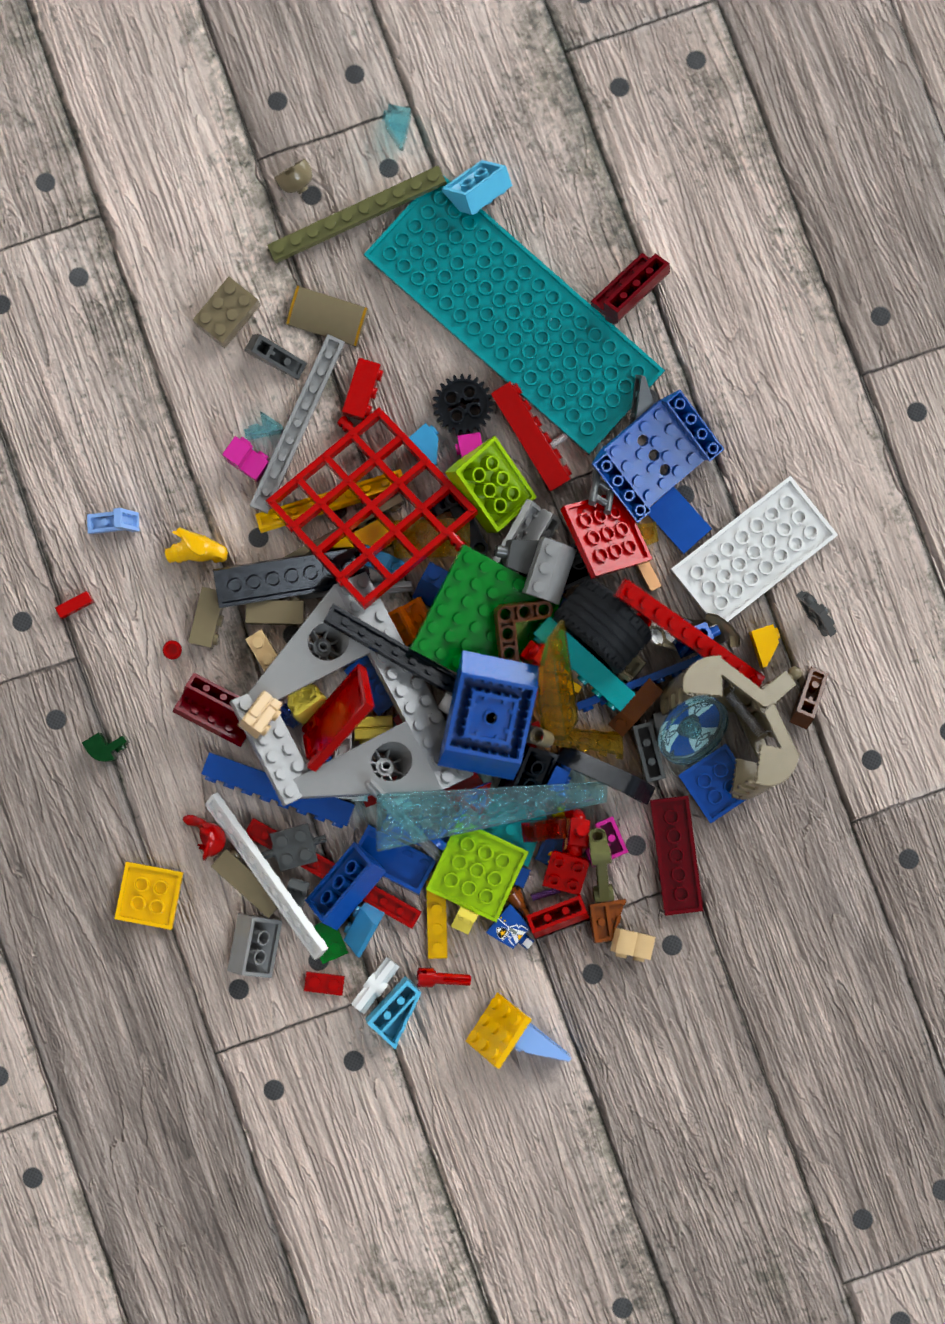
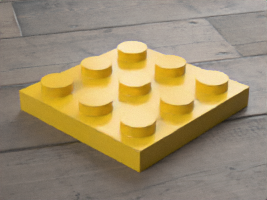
[114,862,184,930]
[465,992,532,1069]

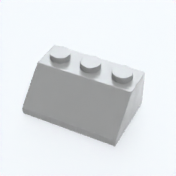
[522,537,577,605]
[227,913,282,978]

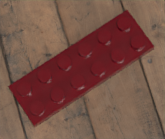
[650,796,703,916]

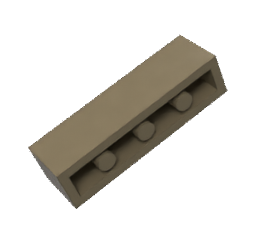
[211,848,278,918]

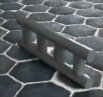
[588,443,614,515]

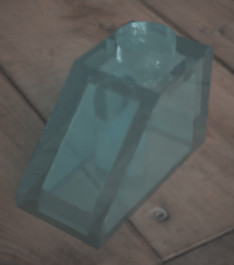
[382,104,412,151]

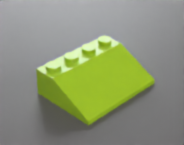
[445,436,537,533]

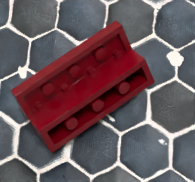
[591,253,670,324]
[173,673,247,747]

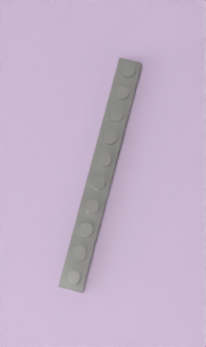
[250,334,345,514]

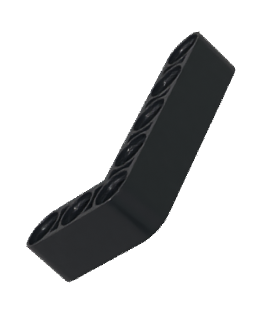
[556,743,655,805]

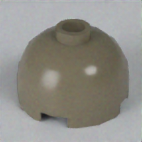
[274,159,313,194]

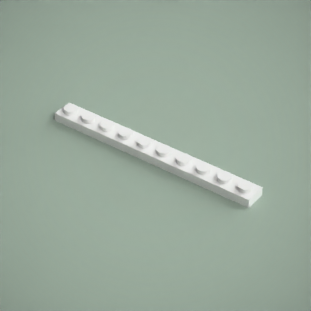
[205,792,328,960]

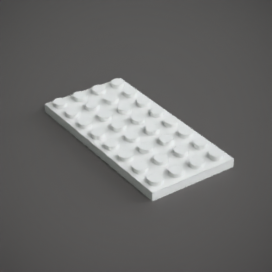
[671,476,838,622]

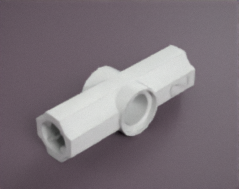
[352,957,400,1014]

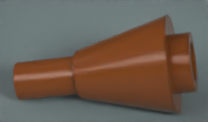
[507,886,530,920]

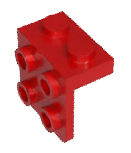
[542,851,589,895]

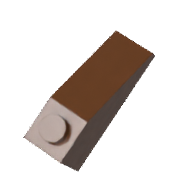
[789,666,829,730]
[608,678,664,737]

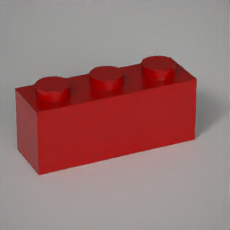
[342,358,384,421]
[526,895,589,939]

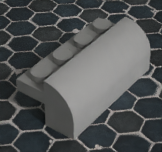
[493,499,562,578]

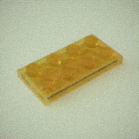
[394,518,470,559]

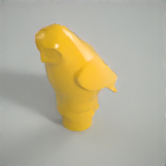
[165,527,228,563]

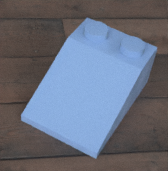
[514,1023,572,1061]

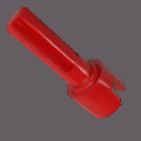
[417,967,471,988]

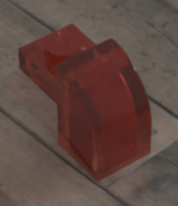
[521,817,568,842]

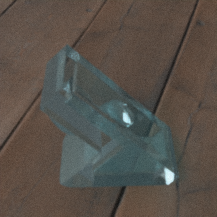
[244,411,284,440]

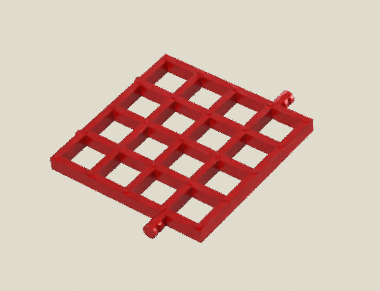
[266,407,478,610]

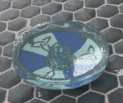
[658,695,728,765]

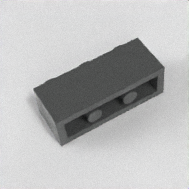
[631,722,666,783]

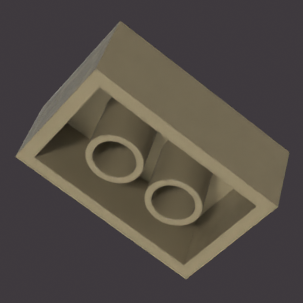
[193,276,261,348]

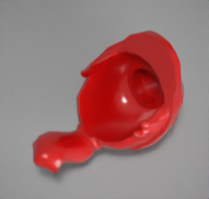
[183,815,226,861]

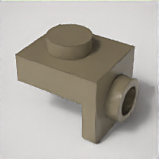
[617,655,647,682]

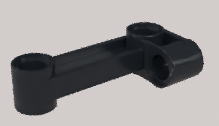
[429,494,488,556]

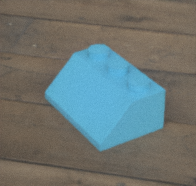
[441,160,512,215]

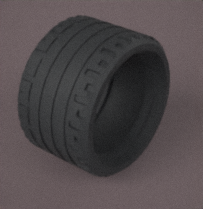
[553,578,652,674]

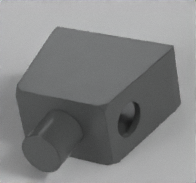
[494,539,539,576]

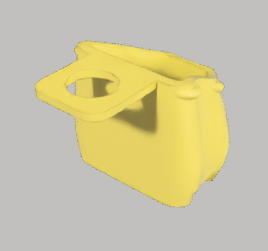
[287,684,327,726]

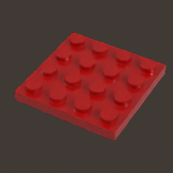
[560,494,652,579]

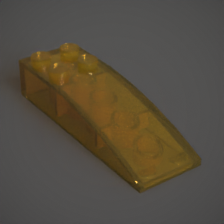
[538,620,579,741]

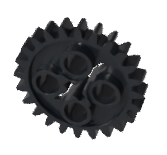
[432,374,494,436]

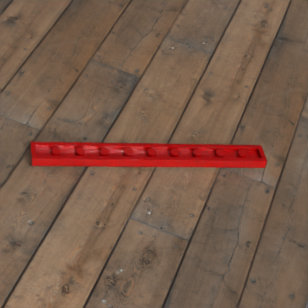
[614,579,765,687]
[246,818,422,929]

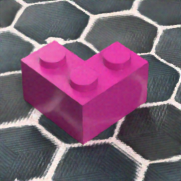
[222,436,269,483]
[585,816,628,868]

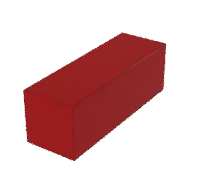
[55,591,94,619]

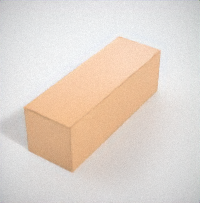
[636,562,661,592]

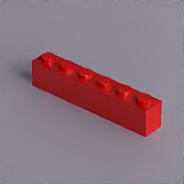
[491,381,572,491]

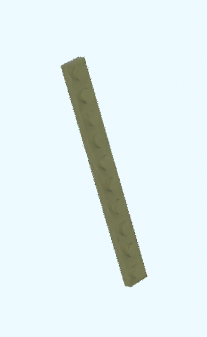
[267,165,447,263]

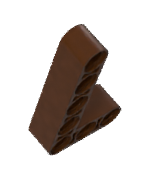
[494,600,553,662]

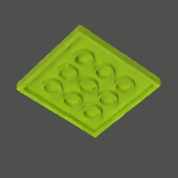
[426,819,529,922]

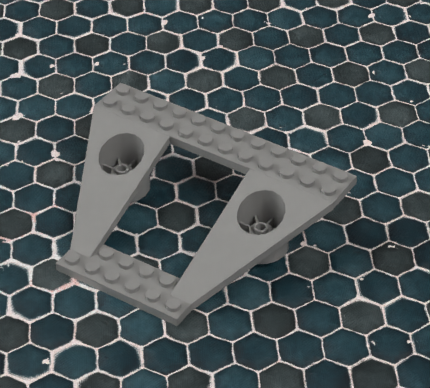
[230,572,474,807]

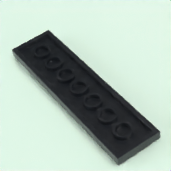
[213,547,371,608]

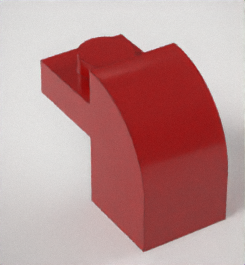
[519,640,555,675]

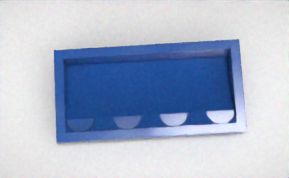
[358,824,436,896]

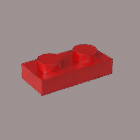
[304,971,345,996]

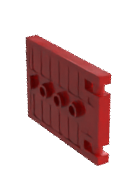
[302,663,374,772]

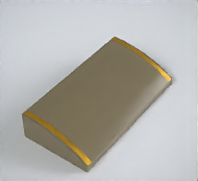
[285,285,369,347]

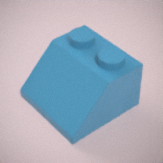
[344,902,385,958]

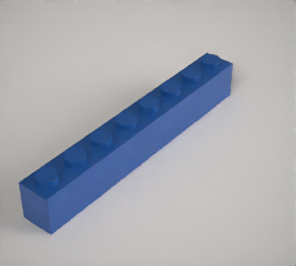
[201,752,356,828]

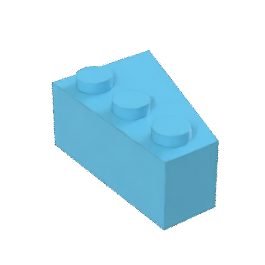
[365,976,421,1049]

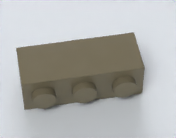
[188,586,227,649]
[245,597,305,626]

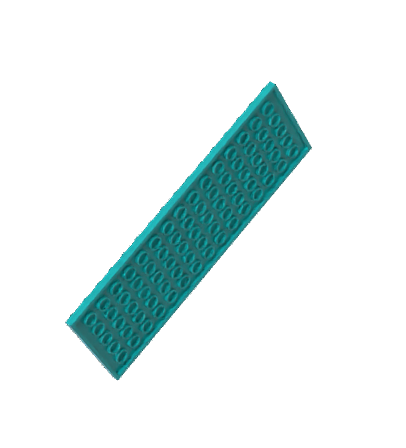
[364,175,665,455]

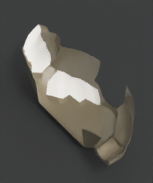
[649,613,740,650]

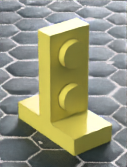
[451,906,478,934]

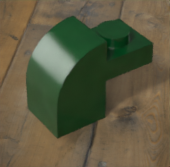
[82,732,130,762]

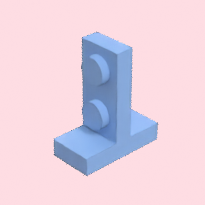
[87,508,140,534]

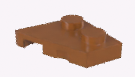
[588,899,626,943]

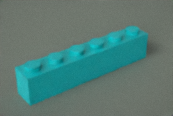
[532,617,636,712]

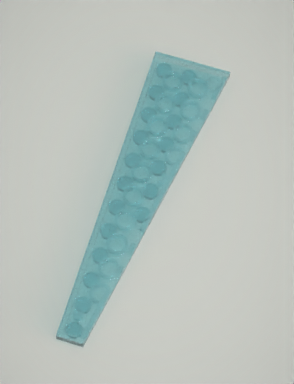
[376,782,608,852]

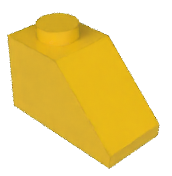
[749,624,780,669]

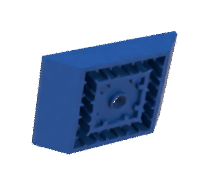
[437,650,539,780]

